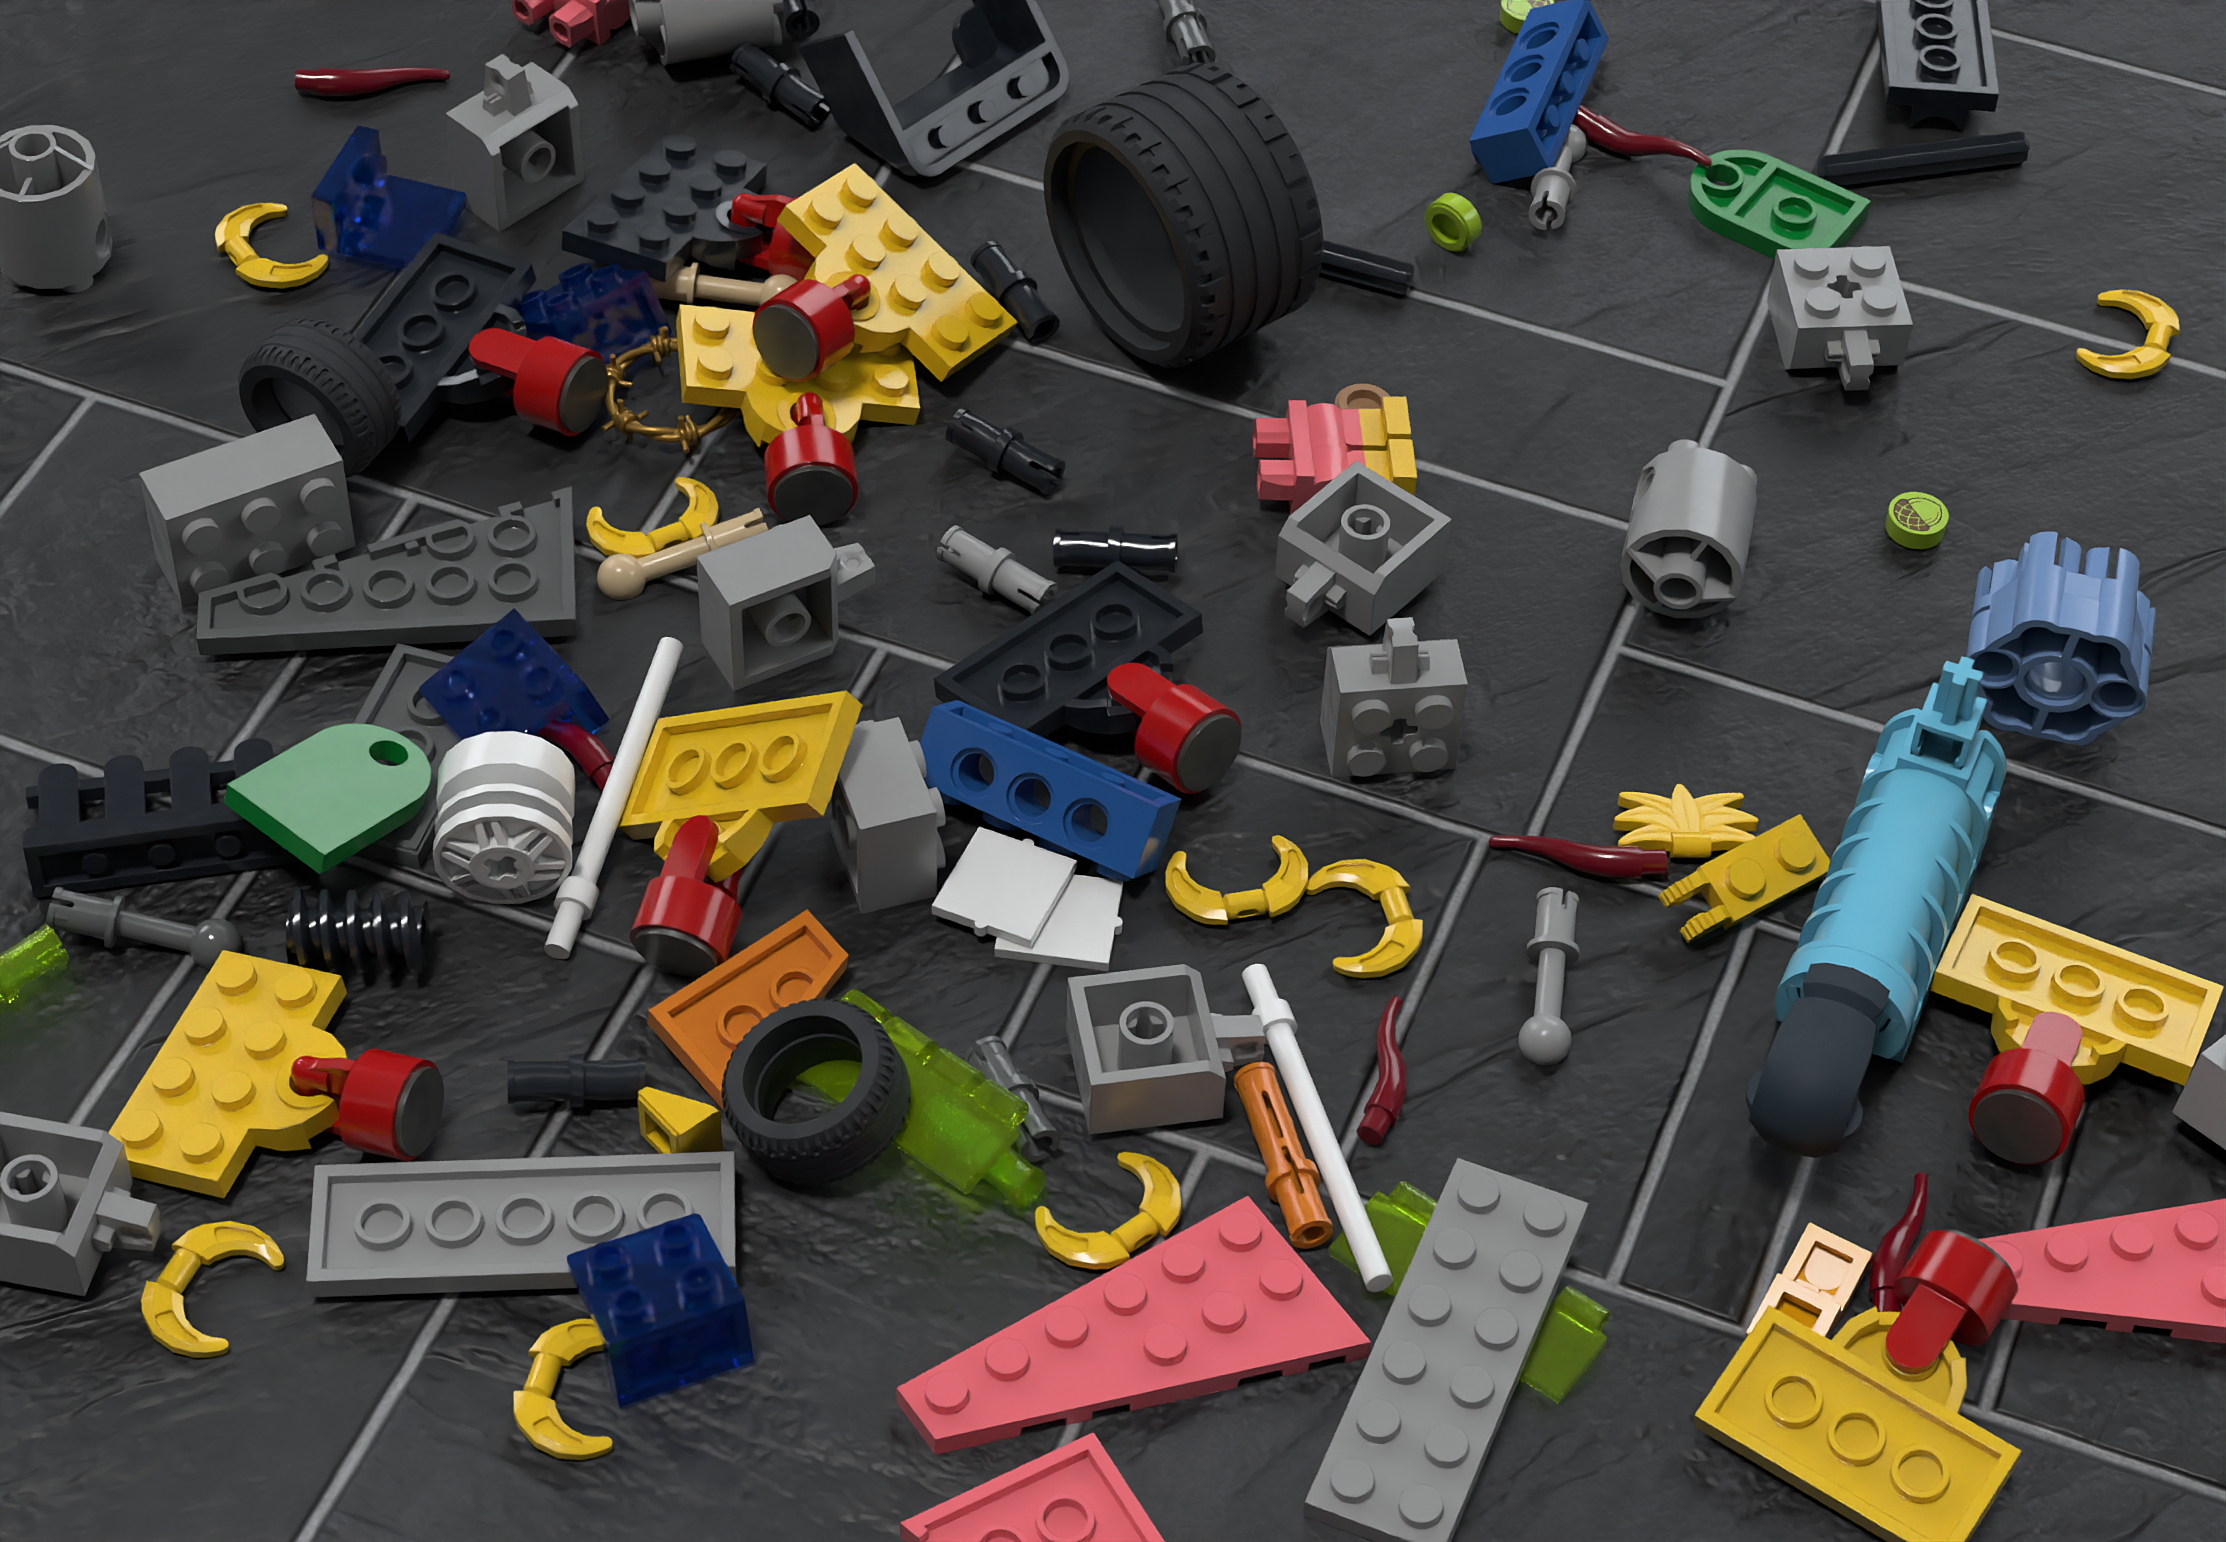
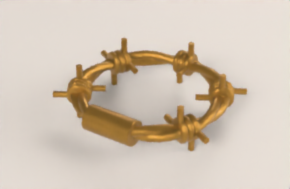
[601,326,742,453]

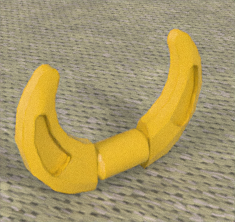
[215,203,328,289]
[2076,290,2180,379]
[586,477,720,559]
[1165,835,1308,925]
[1306,859,1423,978]
[1035,1152,1181,1270]
[141,1221,284,1358]
[514,1318,644,1460]

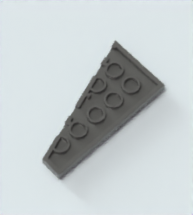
[196,486,577,655]

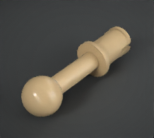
[636,262,797,306]
[597,508,768,600]

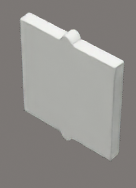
[932,827,1077,949]
[994,874,1123,971]

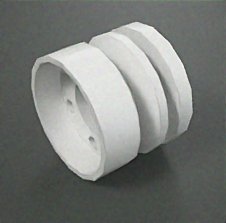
[433,731,575,904]

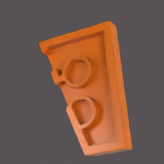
[647,909,849,1111]

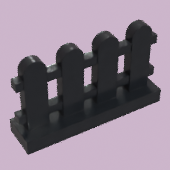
[23,738,298,898]

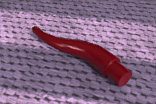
[295,67,451,97]
[1572,105,1712,167]
[507,691,615,792]
[1488,835,1667,879]
[1357,996,1407,1145]
[1869,1172,1928,1312]

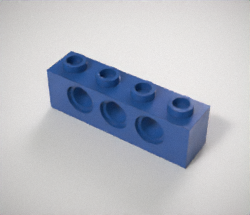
[1469,0,1609,184]
[920,700,1182,881]

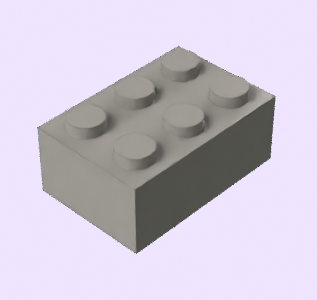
[139,414,355,607]

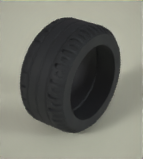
[238,318,402,478]
[721,998,911,1185]

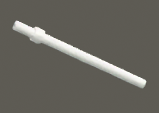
[544,637,684,959]
[1242,964,1393,1292]

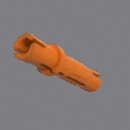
[1234,1062,1333,1249]

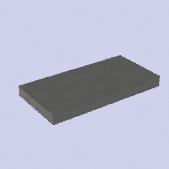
[354,643,516,869]

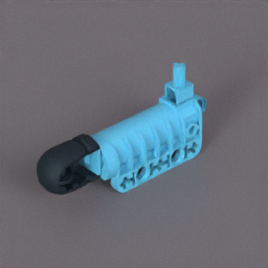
[1745,656,2007,1158]

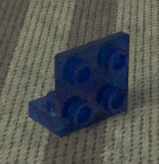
[311,125,467,269]
[515,263,672,365]
[419,608,610,740]
[566,1213,754,1407]

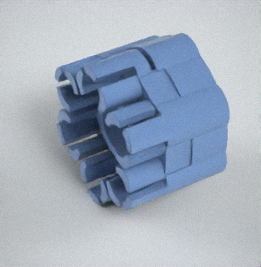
[1966,532,2156,746]

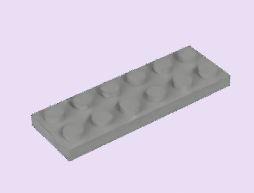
[307,1151,736,1297]
[1304,1158,1589,1542]

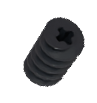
[286,889,429,974]

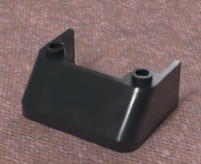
[798,0,1069,179]

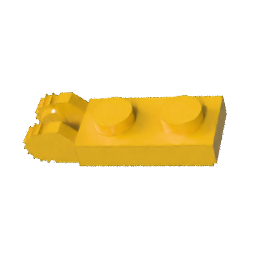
[1658,814,1830,943]

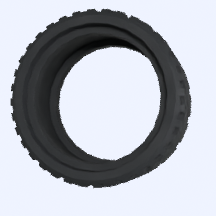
[1043,63,1323,368]

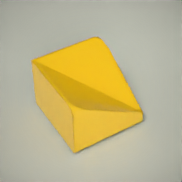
[638,1087,723,1154]

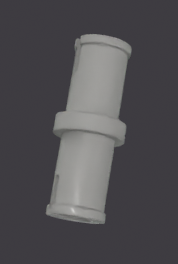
[936,525,1058,615]

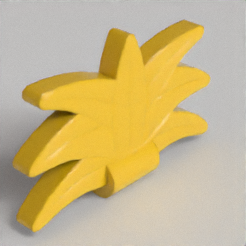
[1613,784,1758,858]

